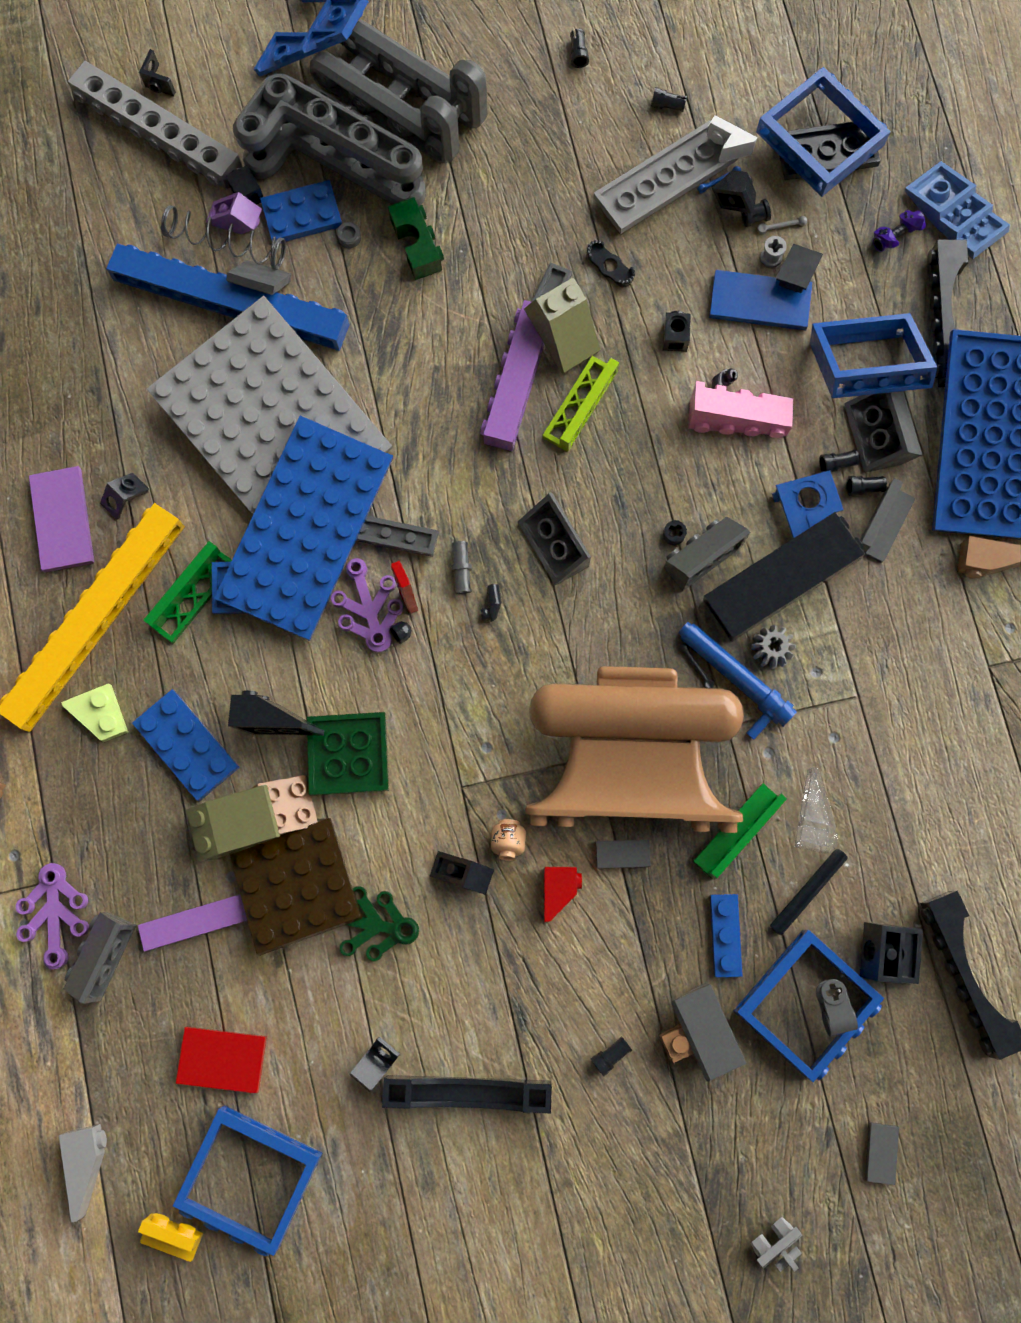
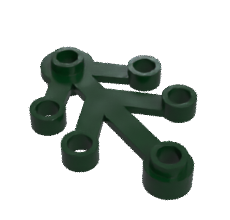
[340,886,419,961]

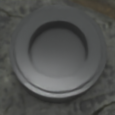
[336,222,361,248]

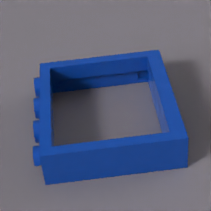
[756,67,891,197]
[810,313,937,399]
[733,930,884,1082]
[173,1105,323,1256]

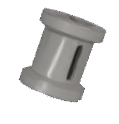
[760,236,787,268]

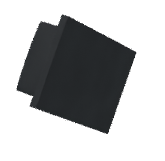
[776,244,823,293]

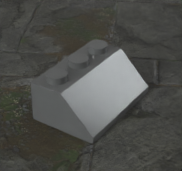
[844,391,923,473]
[664,517,751,591]
[63,912,136,1004]

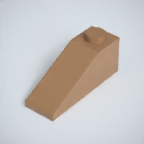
[957,536,1021,578]

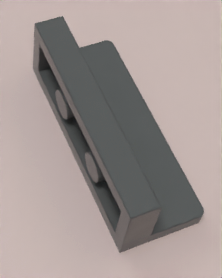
[860,478,915,563]

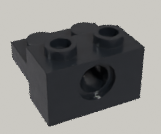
[860,922,923,984]

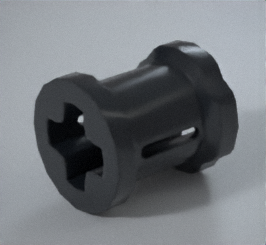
[741,199,771,227]

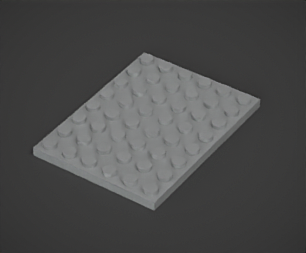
[147,296,393,514]

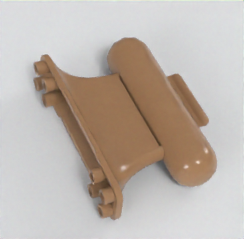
[525,666,744,833]

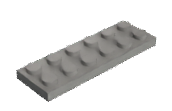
[593,120,738,234]

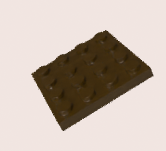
[230,818,362,956]

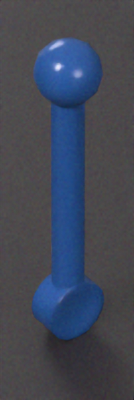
[697,166,741,194]

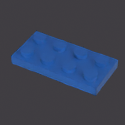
[132,689,240,802]

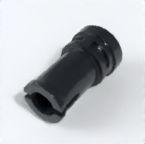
[570,29,589,68]
[651,87,687,112]
[819,450,859,472]
[846,476,887,496]
[590,1036,632,1077]

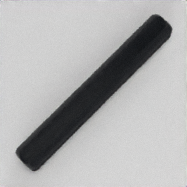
[770,849,848,935]

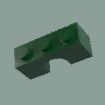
[388,197,444,281]

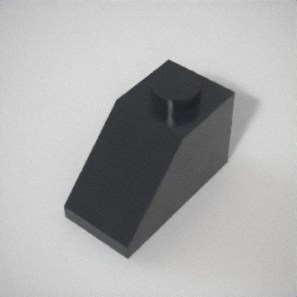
[712,170,756,213]
[430,851,494,895]

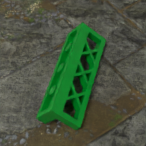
[143,541,232,644]
[692,783,787,880]

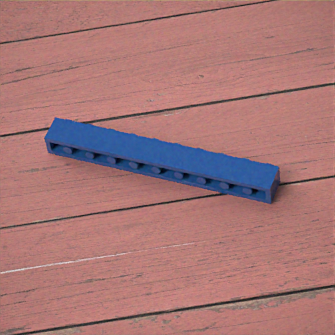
[106,243,350,351]

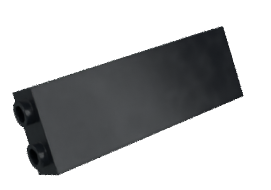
[703,512,865,642]

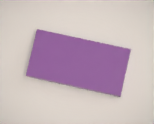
[29,466,94,573]

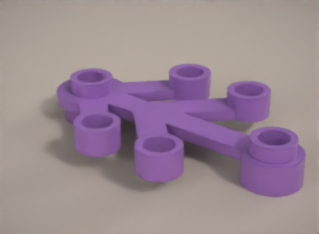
[331,558,404,652]
[16,863,89,969]

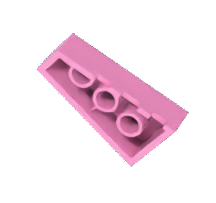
[688,381,793,438]

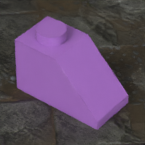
[206,192,262,234]

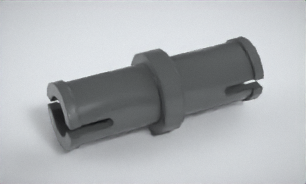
[451,541,472,594]

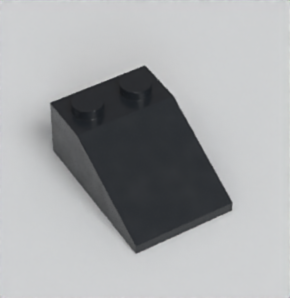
[228,690,324,736]

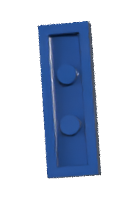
[710,894,743,977]

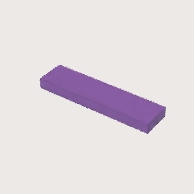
[138,895,247,951]

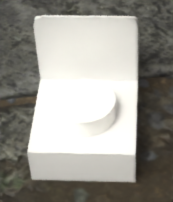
[707,115,757,162]

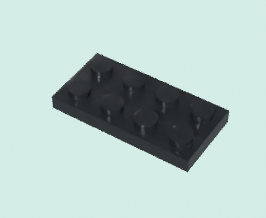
[779,121,881,181]

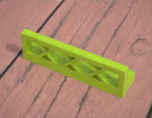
[542,355,619,452]

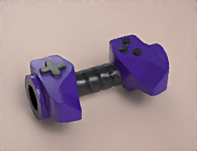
[873,210,926,252]

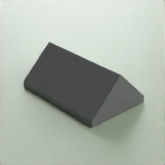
[518,493,591,585]
[671,983,746,1082]

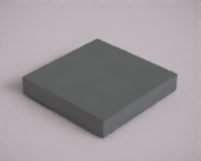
[226,260,292,295]

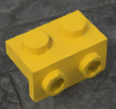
[138,1213,203,1262]

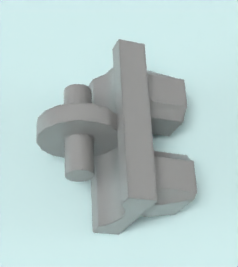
[751,1217,802,1272]

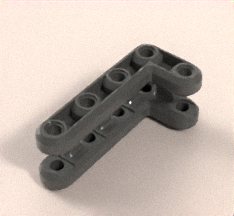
[310,18,488,164]
[233,74,426,206]

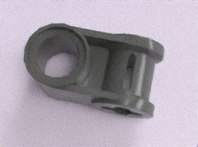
[816,979,858,1037]

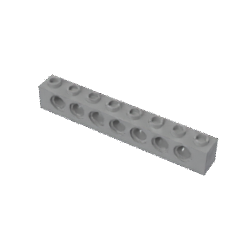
[68,61,243,189]

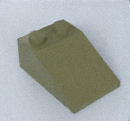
[524,277,600,374]
[186,785,280,862]

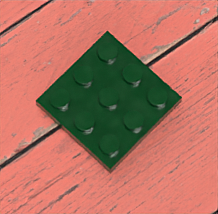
[307,712,389,796]

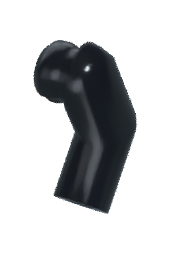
[711,368,738,389]
[481,584,502,622]

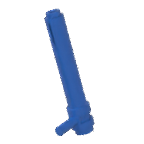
[678,622,797,740]

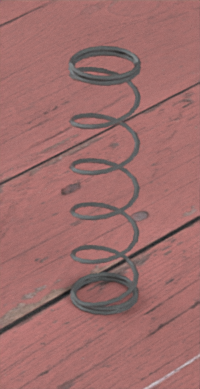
[161,205,286,270]

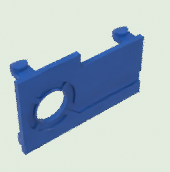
[771,470,844,538]

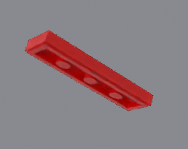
[390,560,418,614]

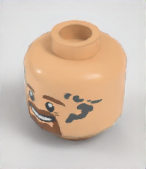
[491,819,526,861]

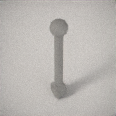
[757,216,807,234]

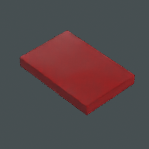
[176,1026,267,1093]

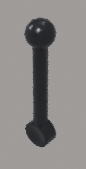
[679,644,715,688]

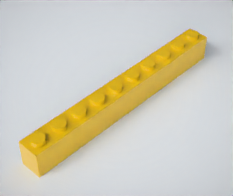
[0,503,185,732]

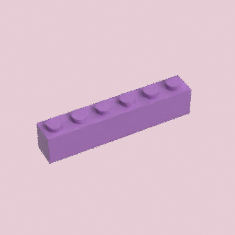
[480,300,544,451]

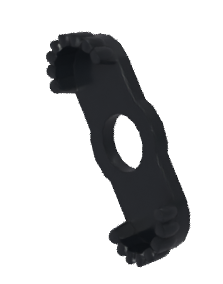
[587,240,635,287]

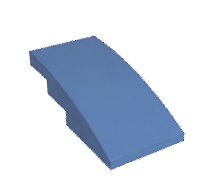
[905,161,1010,259]

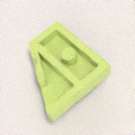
[61,683,128,742]

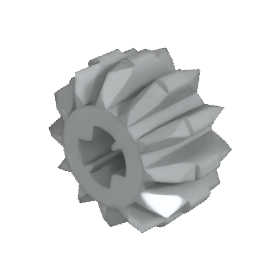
[751,625,796,669]

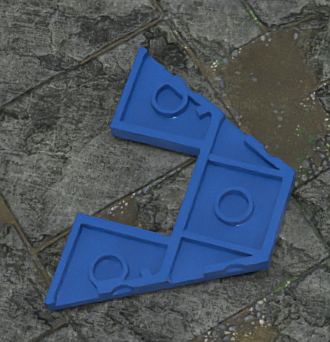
[253,0,368,76]

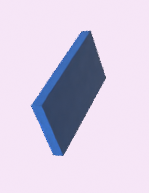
[709,270,812,331]

